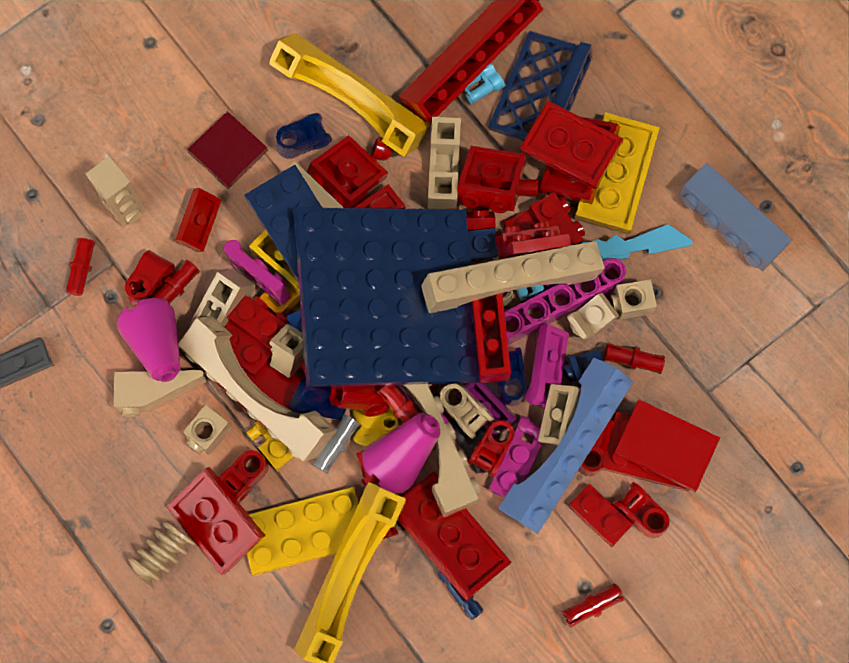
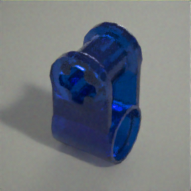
[276,113,332,159]
[497,347,526,406]

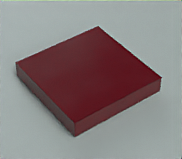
[188,111,268,189]

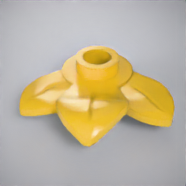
[352,407,404,446]

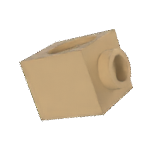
[610,279,657,320]
[183,405,232,455]

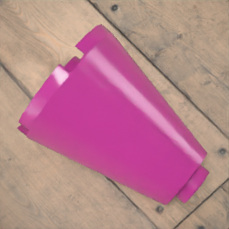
[117,298,181,382]
[362,413,441,493]

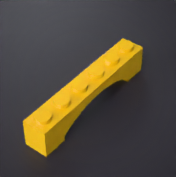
[269,33,430,157]
[294,482,406,663]

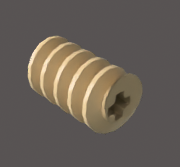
[129,522,196,588]

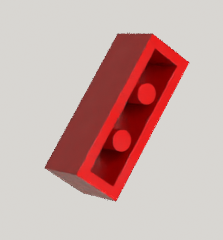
[471,293,511,383]

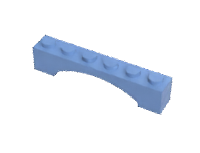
[498,358,634,534]

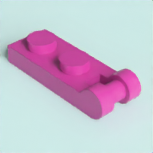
[224,240,291,306]
[525,324,569,409]
[488,415,542,498]

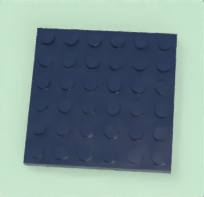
[293,207,480,387]

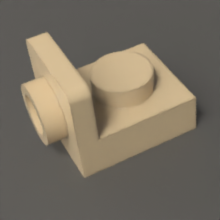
[567,293,619,340]

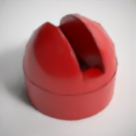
[371,136,394,161]

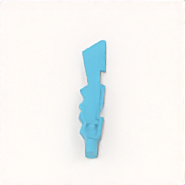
[581,224,693,261]

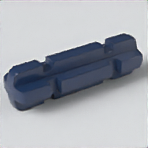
[438,570,483,620]

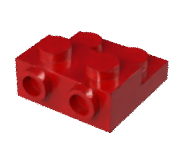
[307,135,389,208]
[457,145,526,214]
[504,192,585,246]
[495,222,571,260]
[224,295,290,378]

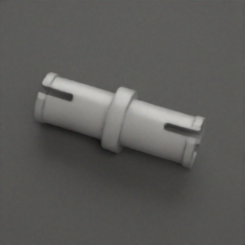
[312,414,360,474]

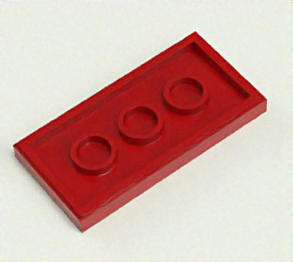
[397,471,512,601]

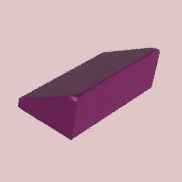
[455,383,519,439]

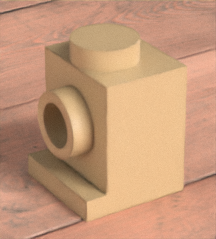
[269,323,304,378]

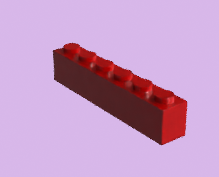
[398,0,544,124]

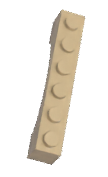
[421,241,605,313]
[178,316,337,461]
[397,384,481,517]

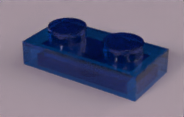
[288,380,347,420]

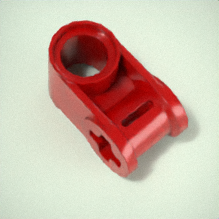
[125,250,175,307]
[467,419,515,478]
[218,450,269,503]
[612,482,670,538]

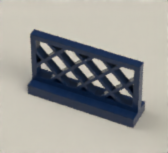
[488,31,593,141]

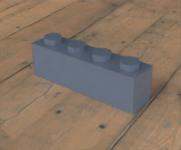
[679,163,792,271]

